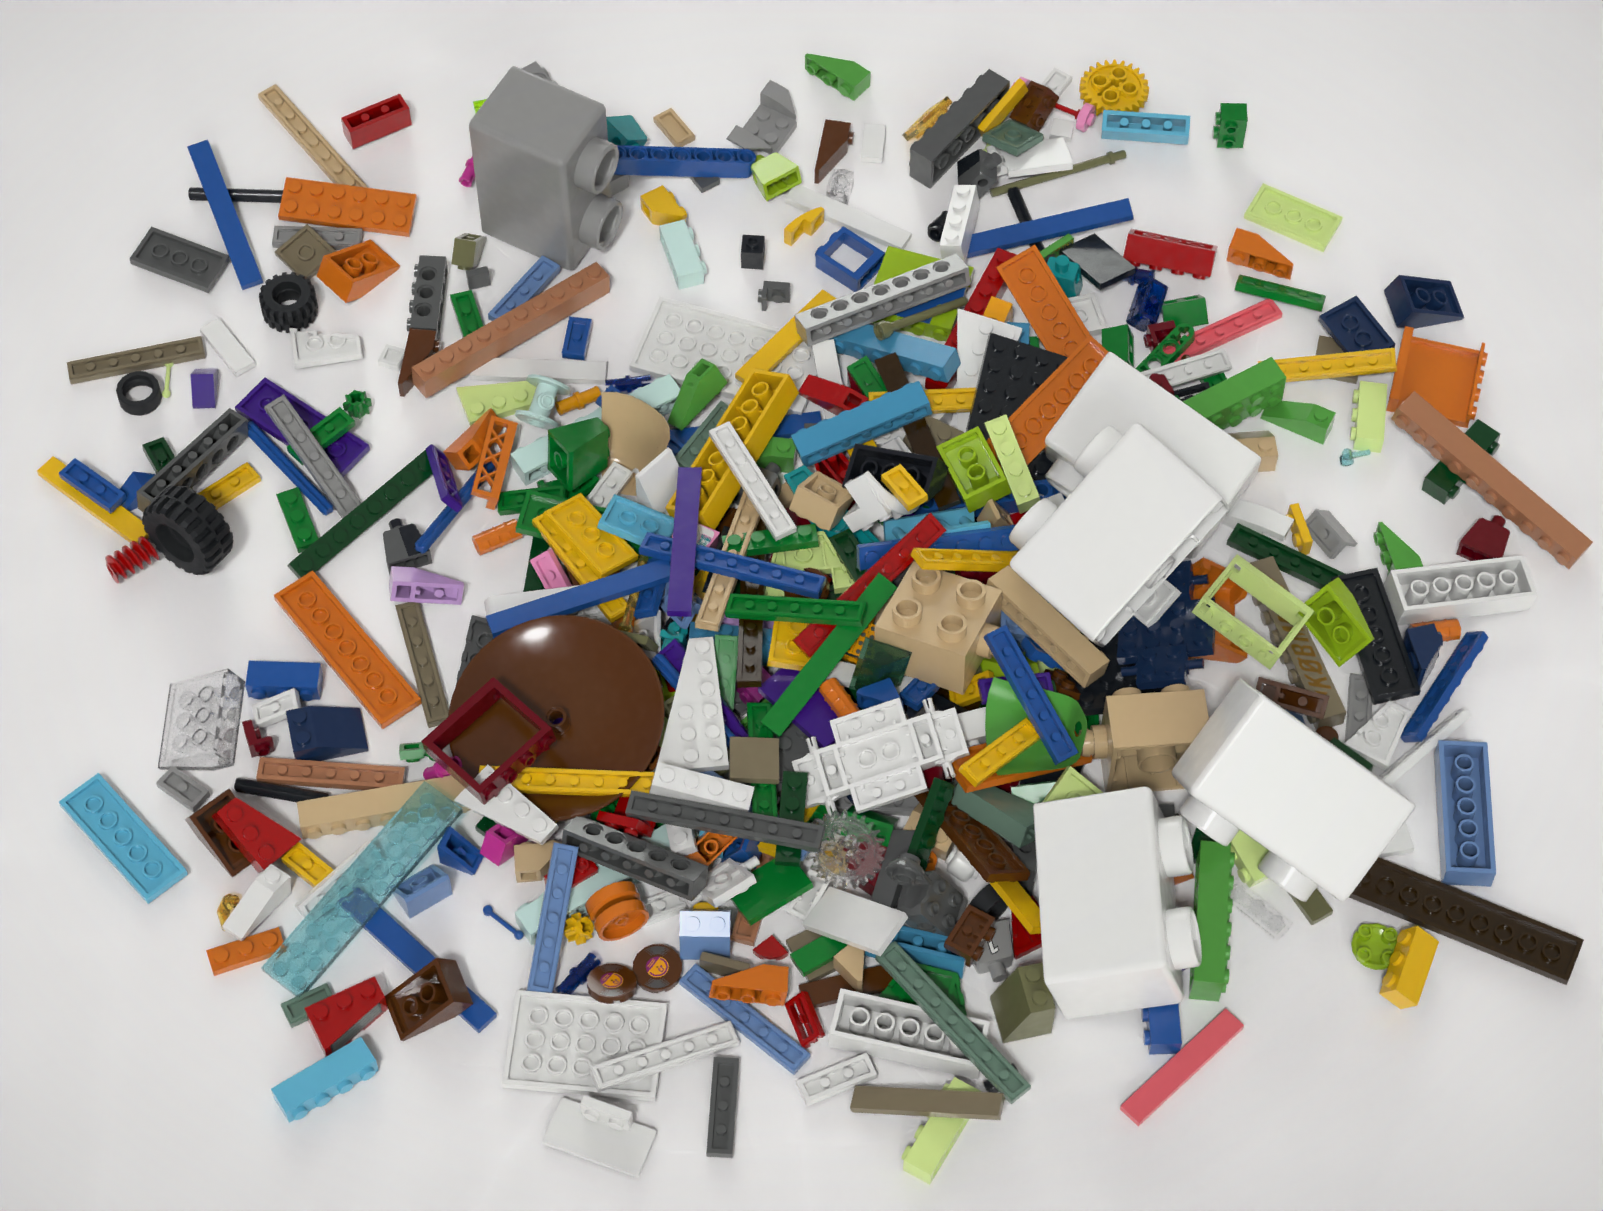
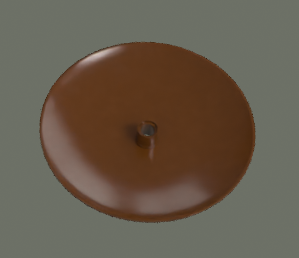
[448,615,665,822]

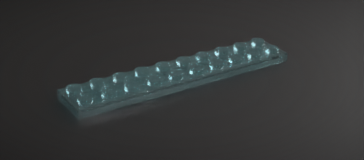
[261,781,463,998]

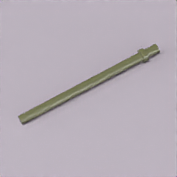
[990,150,1126,197]

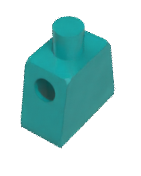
[606,115,647,146]
[1047,255,1083,298]

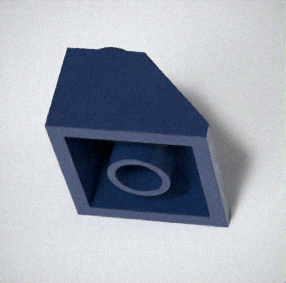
[1403,624,1443,689]

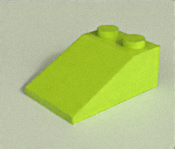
[936,426,1011,513]
[1298,577,1374,667]

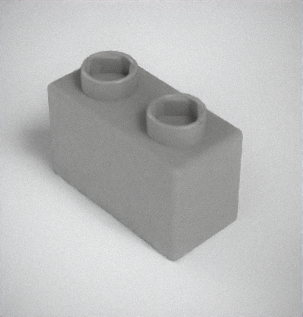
[469,66,623,270]

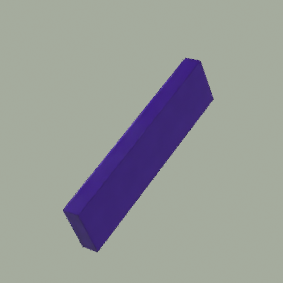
[426,444,463,512]

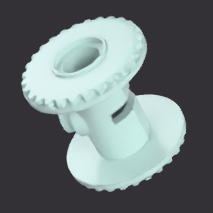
[515,374,570,430]

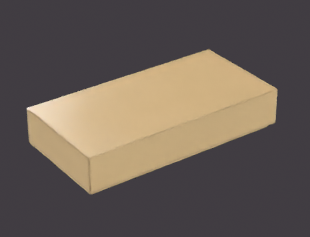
[653,108,695,147]

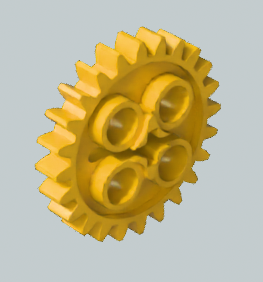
[1079,59,1149,116]

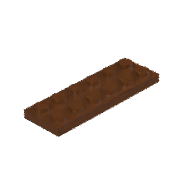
[914,788,1031,883]

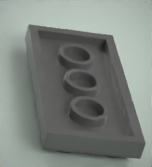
[129,226,230,293]

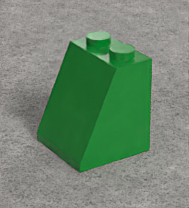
[548,417,610,492]

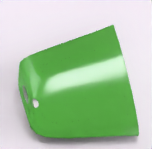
[985,677,1087,776]

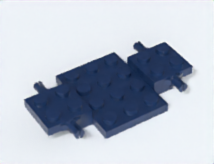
[1117,560,1216,690]

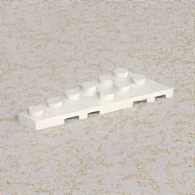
[658,637,729,772]

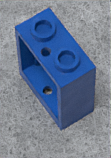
[815,226,885,292]

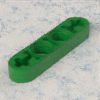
[1135,323,1195,372]

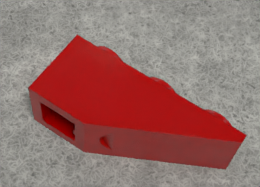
[798,374,869,416]

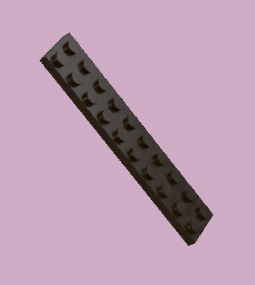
[1349,857,1584,985]

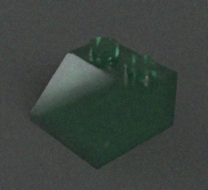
[849,637,912,691]

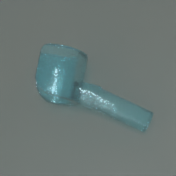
[1339,448,1371,466]

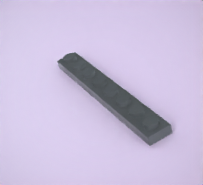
[625,790,825,853]

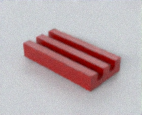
[784,991,825,1048]

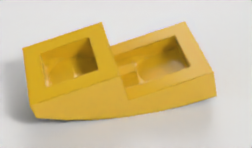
[784,207,824,246]

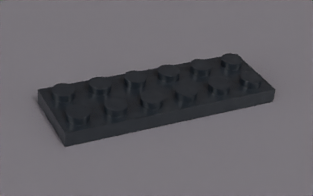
[1331,568,1421,705]

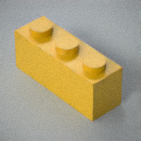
[1379,926,1439,1009]

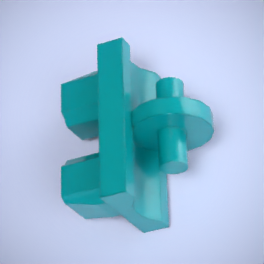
[659,621,689,650]

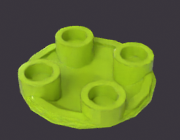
[1351,923,1398,970]

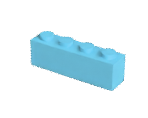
[1101,110,1191,145]
[271,1037,379,1123]

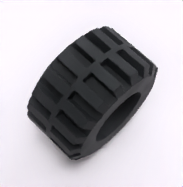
[259,272,318,333]

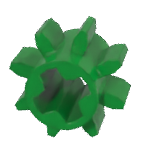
[343,390,372,419]

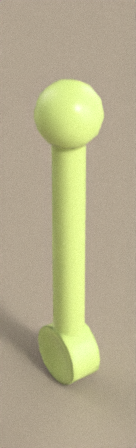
[162,362,174,398]

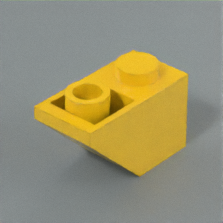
[640,185,687,226]

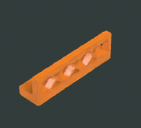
[471,415,518,510]

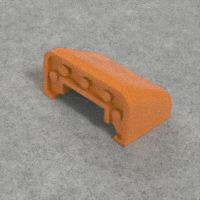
[1190,557,1248,664]

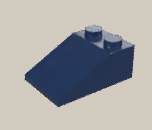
[1384,275,1465,329]
[286,706,369,761]

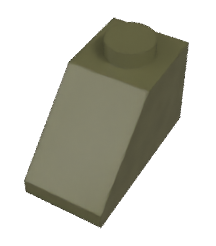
[451,233,487,270]

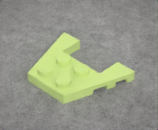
[765,531,854,597]

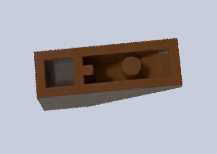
[814,119,854,184]
[398,328,441,397]
[1256,677,1330,720]

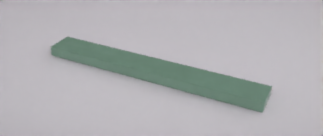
[875,941,1031,1104]

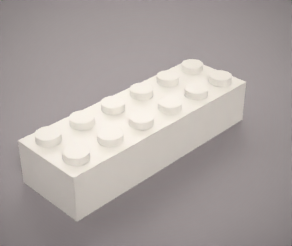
[1383,555,1538,625]
[829,988,990,1080]

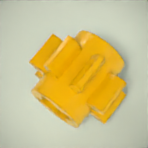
[563,912,594,945]

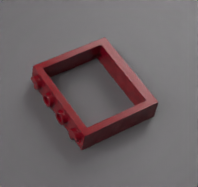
[421,677,556,805]

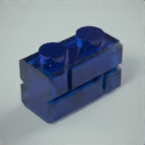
[1126,277,1168,332]

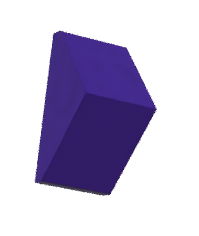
[190,368,218,409]

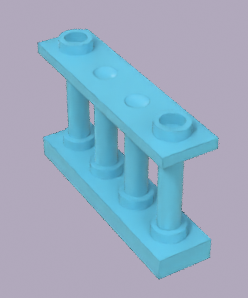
[883,507,991,541]

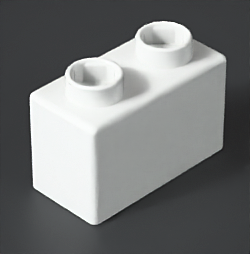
[1045,352,1261,559]
[1009,424,1229,647]
[1172,678,1416,902]
[1033,786,1202,1019]

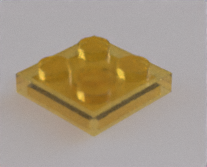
[902,96,953,141]

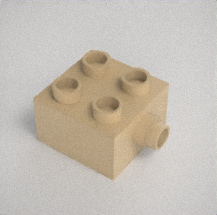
[874,561,1002,695]
[1079,684,1209,792]

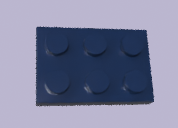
[1318,295,1395,353]

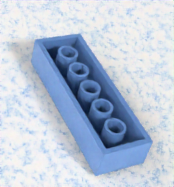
[1434,740,1496,887]

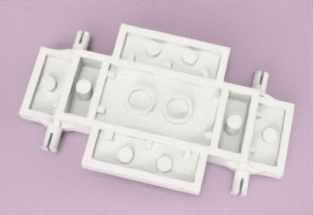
[792,698,970,818]

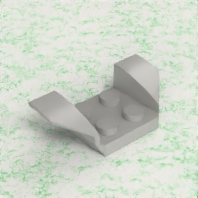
[726,80,797,154]

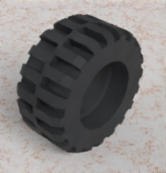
[142,485,234,575]

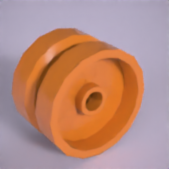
[585,881,649,941]

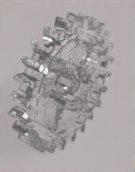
[805,810,886,890]

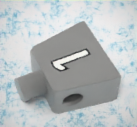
[972,919,1013,982]

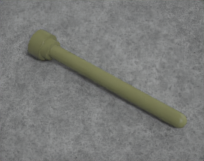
[873,297,968,340]

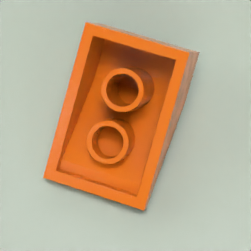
[317,239,400,303]

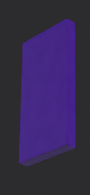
[758,668,838,748]

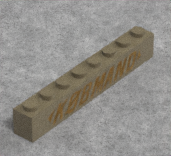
[1250,556,1346,730]

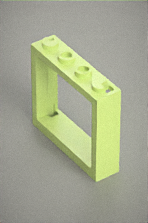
[1192,554,1314,670]

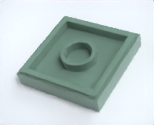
[982,119,1043,156]

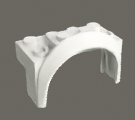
[842,436,920,533]

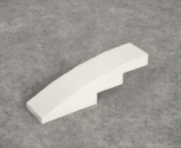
[1221,499,1294,541]
[786,833,857,921]

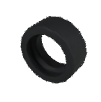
[116,371,162,416]
[970,884,1008,921]

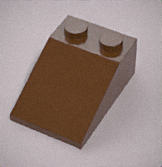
[185,789,250,877]
[385,958,473,1041]

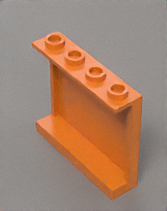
[1386,326,1488,428]

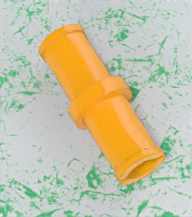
[555,386,601,416]

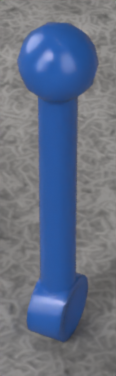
[483,905,524,940]

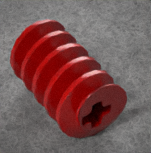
[105,536,159,584]

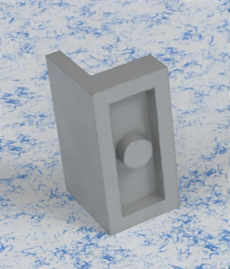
[1305,509,1358,559]

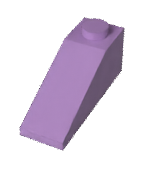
[389,566,464,605]

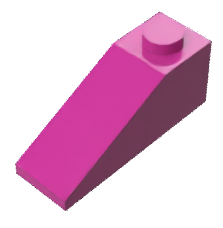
[480,824,529,866]

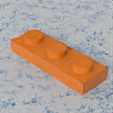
[206,927,287,976]

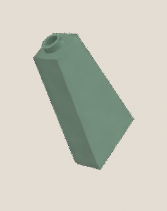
[951,783,1035,848]

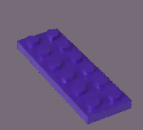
[235,377,370,477]

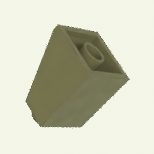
[990,962,1056,1044]

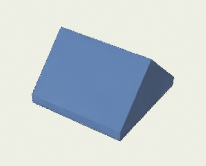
[390,864,453,919]

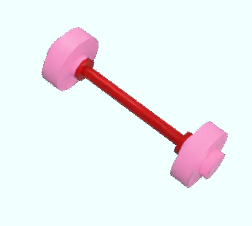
[1013,77,1096,132]

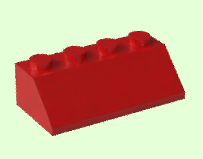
[1123,228,1218,280]

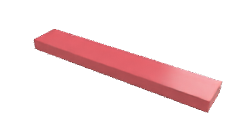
[1163,299,1283,362]
[1120,1008,1244,1127]

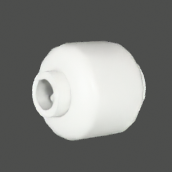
[945,846,979,882]

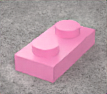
[530,548,572,589]

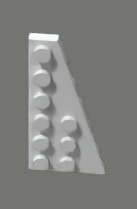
[957,308,1022,433]

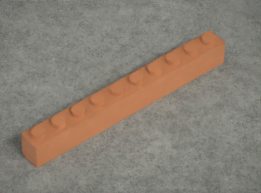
[412,262,610,398]
[1391,391,1593,569]

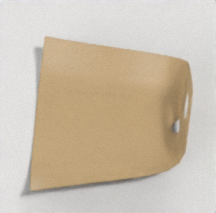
[601,392,670,496]

